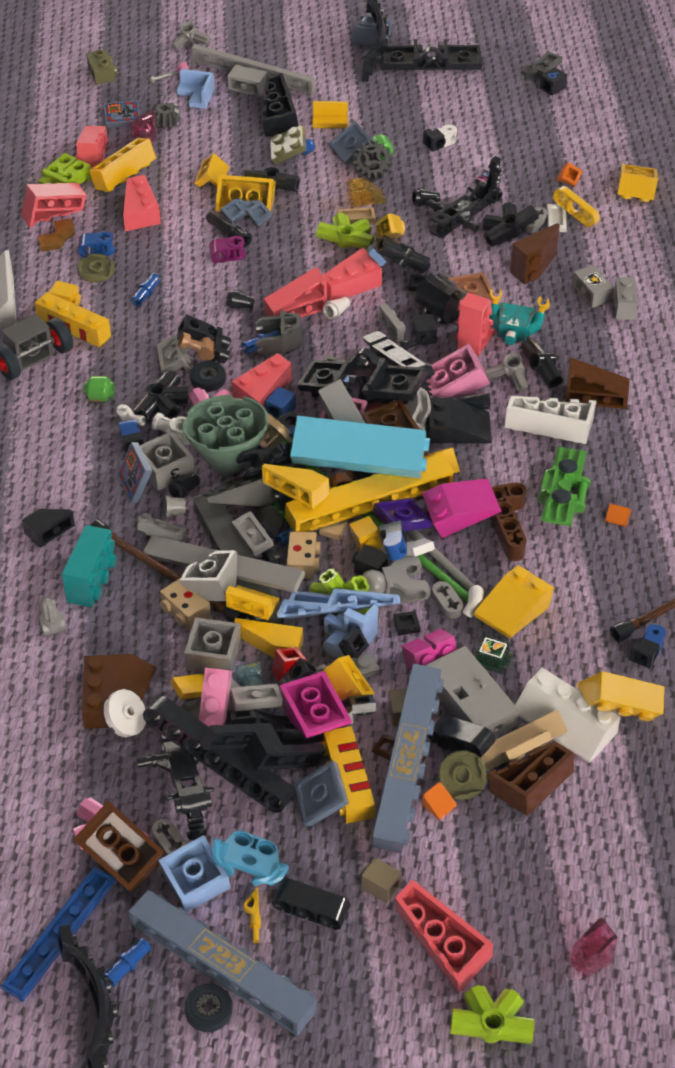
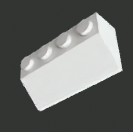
[0,250,17,331]
[515,668,620,763]

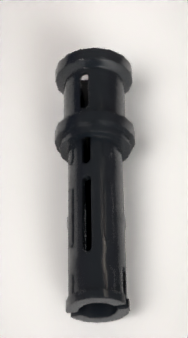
[206,211,252,248]

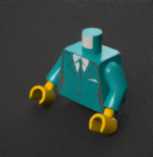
[489,289,550,345]

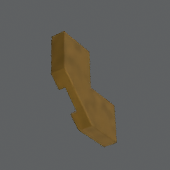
[38,218,76,252]

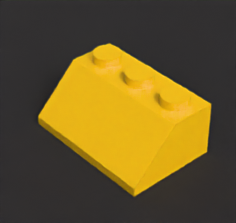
[215,175,276,212]
[577,671,665,721]

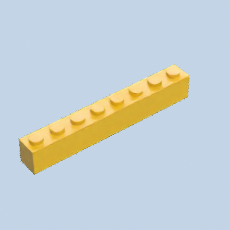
[285,454,454,532]

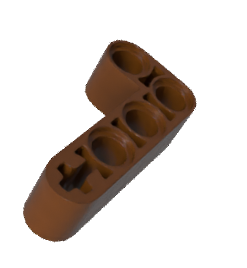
[489,482,527,561]

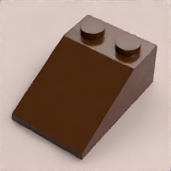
[510,223,560,284]
[362,400,428,456]
[73,801,168,894]

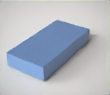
[367,244,387,267]

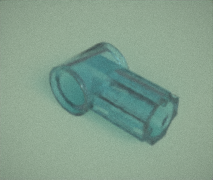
[235,661,264,687]

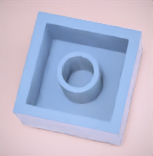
[158,835,231,912]

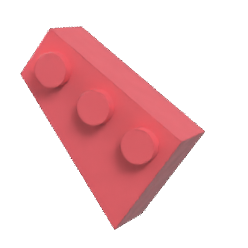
[123,175,161,231]
[21,183,86,227]
[264,267,327,318]
[456,293,495,356]

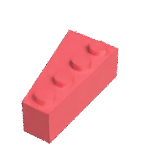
[395,879,493,993]

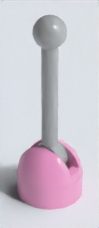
[149,62,189,83]

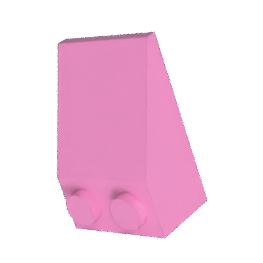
[426,344,490,397]

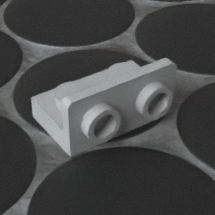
[157,334,192,374]

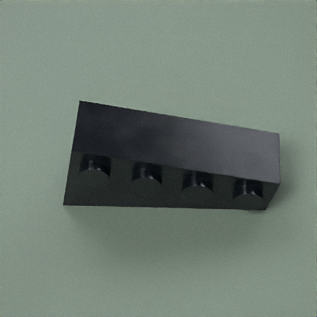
[262,73,299,137]

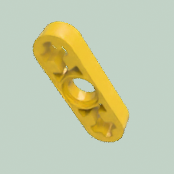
[553,186,600,227]

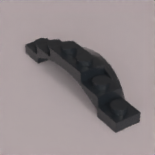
[362,0,389,82]
[230,694,376,743]
[57,925,117,1068]

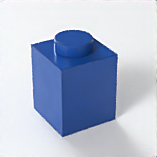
[265,386,296,419]

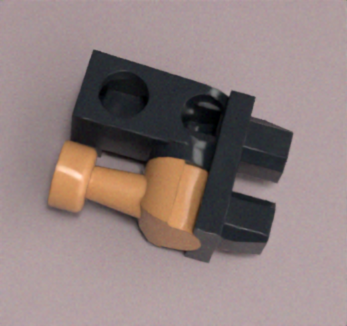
[177,314,231,363]

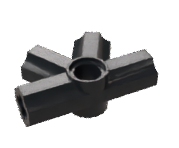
[483,202,539,247]
[376,235,431,273]
[134,370,189,421]

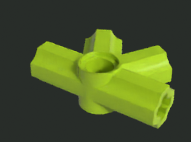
[316,213,374,250]
[310,569,370,614]
[450,985,534,1044]

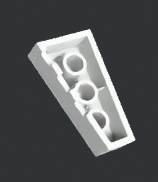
[504,396,596,444]

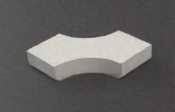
[377,538,435,560]

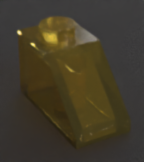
[347,178,387,208]

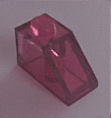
[130,110,158,143]
[571,917,618,978]

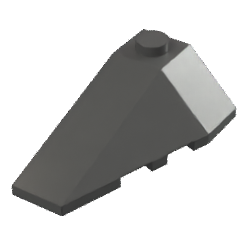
[193,476,274,509]

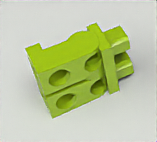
[38,153,92,185]

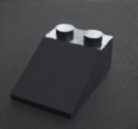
[428,397,492,443]

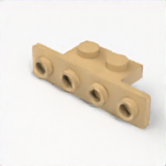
[259,413,293,449]
[481,710,568,770]

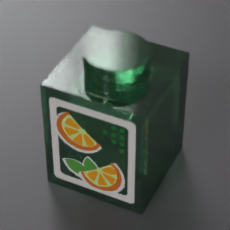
[476,635,512,674]

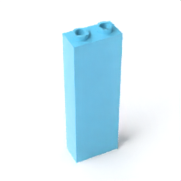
[291,416,430,479]

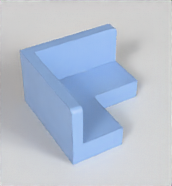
[177,69,215,109]
[324,605,378,649]

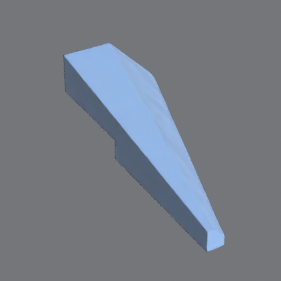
[277,588,400,619]

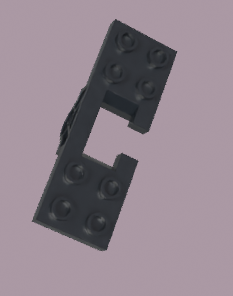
[380,39,482,70]
[297,348,427,401]

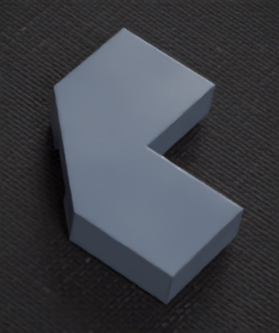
[221,199,272,226]

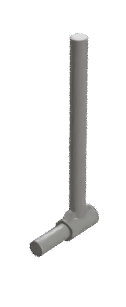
[377,524,474,591]

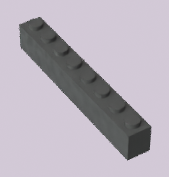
[193,494,282,624]

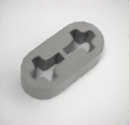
[522,207,548,233]
[432,581,463,619]
[152,819,187,854]

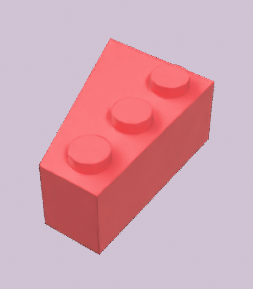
[76,126,108,169]
[323,247,382,301]
[232,353,292,408]

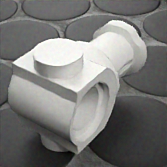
[152,413,190,445]

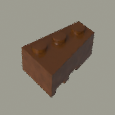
[565,357,630,409]
[488,741,574,816]

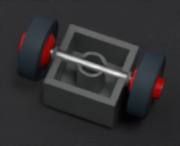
[0,314,73,380]

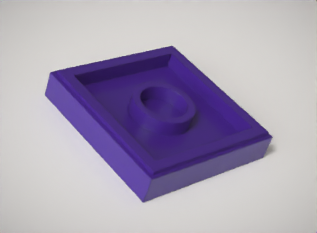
[373,498,432,531]

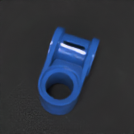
[78,231,115,258]

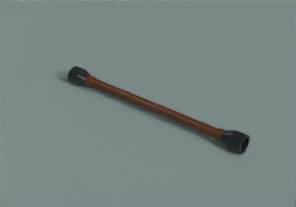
[91,519,247,623]
[610,598,675,643]

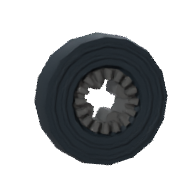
[190,361,226,392]
[184,984,233,1032]

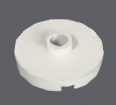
[104,689,146,738]

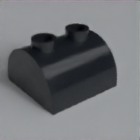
[415,279,460,324]

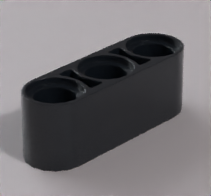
[428,715,496,758]
[271,878,351,930]

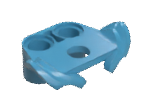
[212,831,289,886]

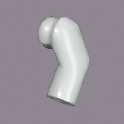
[116,404,146,426]
[462,585,484,618]

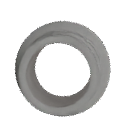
[163,495,186,517]

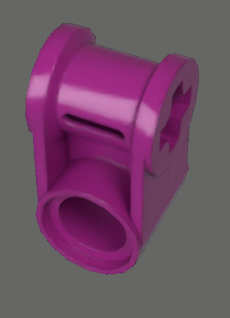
[209,236,246,263]

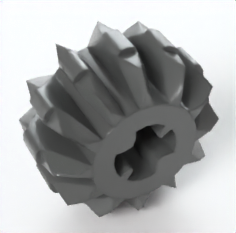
[151,101,180,129]

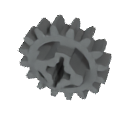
[353,140,392,179]

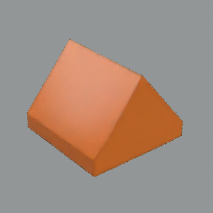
[605,503,632,527]

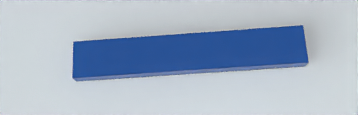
[1,866,116,1001]

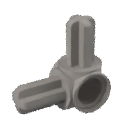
[172,22,211,51]
[484,353,528,392]
[38,596,66,637]

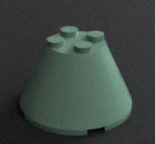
[183,395,268,477]

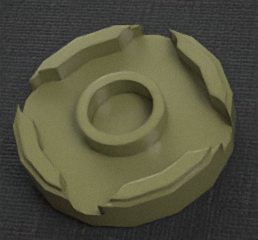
[77,254,115,282]
[438,751,488,800]

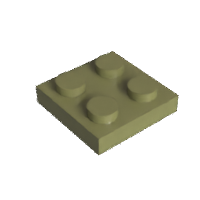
[270,125,306,164]

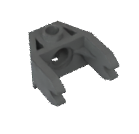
[256,311,303,355]

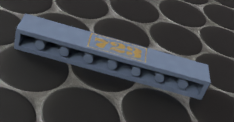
[372,663,444,853]
[128,890,316,1036]

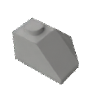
[179,550,237,601]

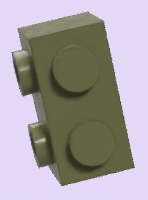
[86,49,117,85]

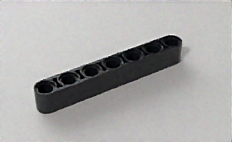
[143,696,294,813]

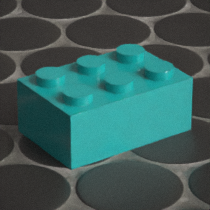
[62,525,117,608]

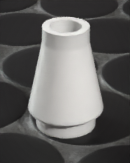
[323,297,350,319]

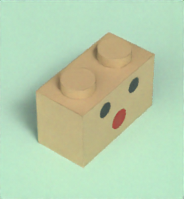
[287,531,321,579]
[160,578,211,631]

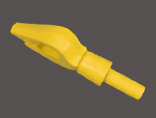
[243,887,261,943]

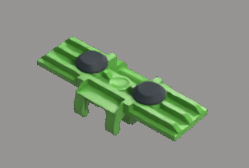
[538,446,591,526]

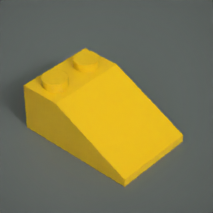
[617,164,658,202]
[473,565,554,639]

